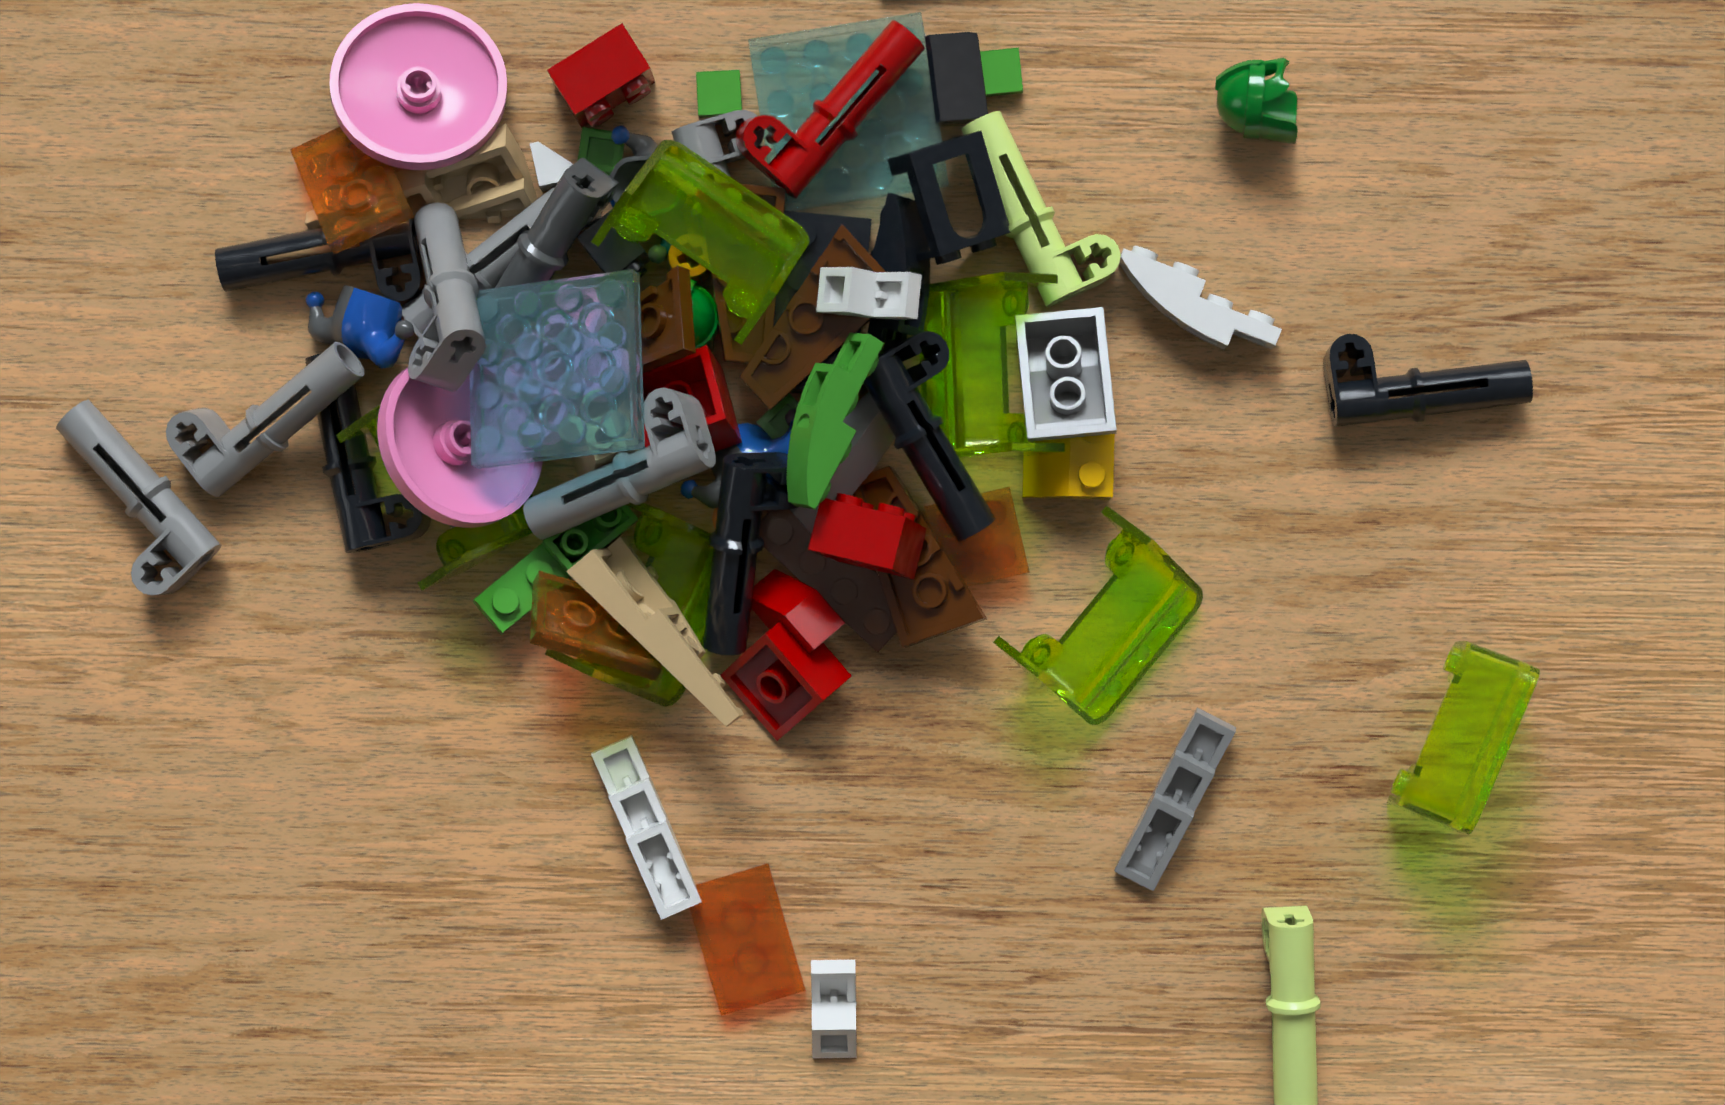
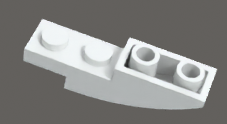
[1120,246,1282,350]

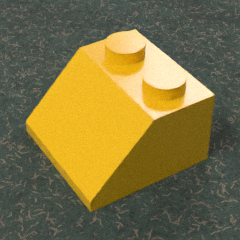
[1022,409,1115,500]

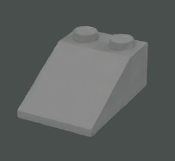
[1015,307,1117,442]

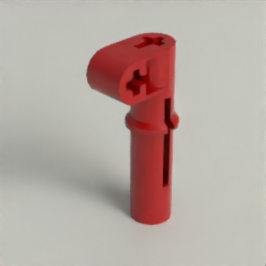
[736,20,925,199]

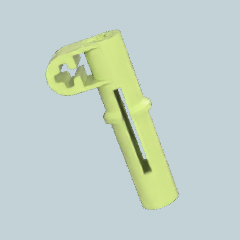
[961,111,1121,307]
[1261,905,1321,1105]

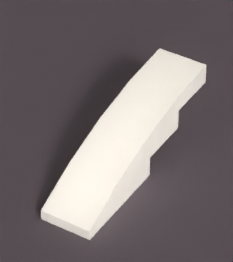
[591,735,702,920]

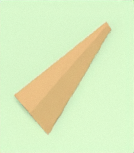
[305,124,537,230]
[566,536,744,727]

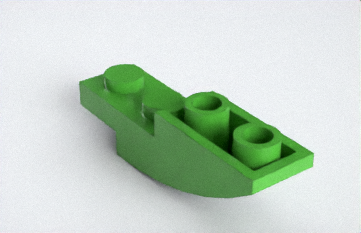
[787,333,884,510]
[473,505,638,635]

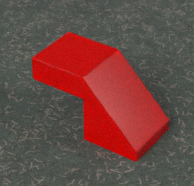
[751,569,845,654]

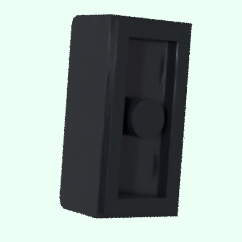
[925,32,988,124]

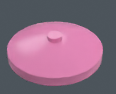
[330,3,507,170]
[377,357,543,528]

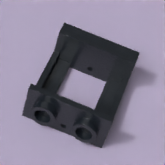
[887,130,1011,265]

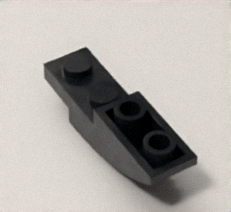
[867,193,930,356]

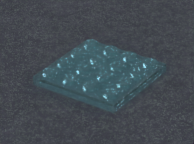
[748,12,949,211]
[469,269,645,469]

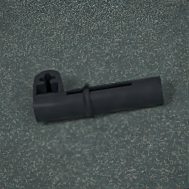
[215,210,426,301]
[863,331,996,542]
[1323,334,1533,427]
[305,353,431,553]
[703,452,798,656]

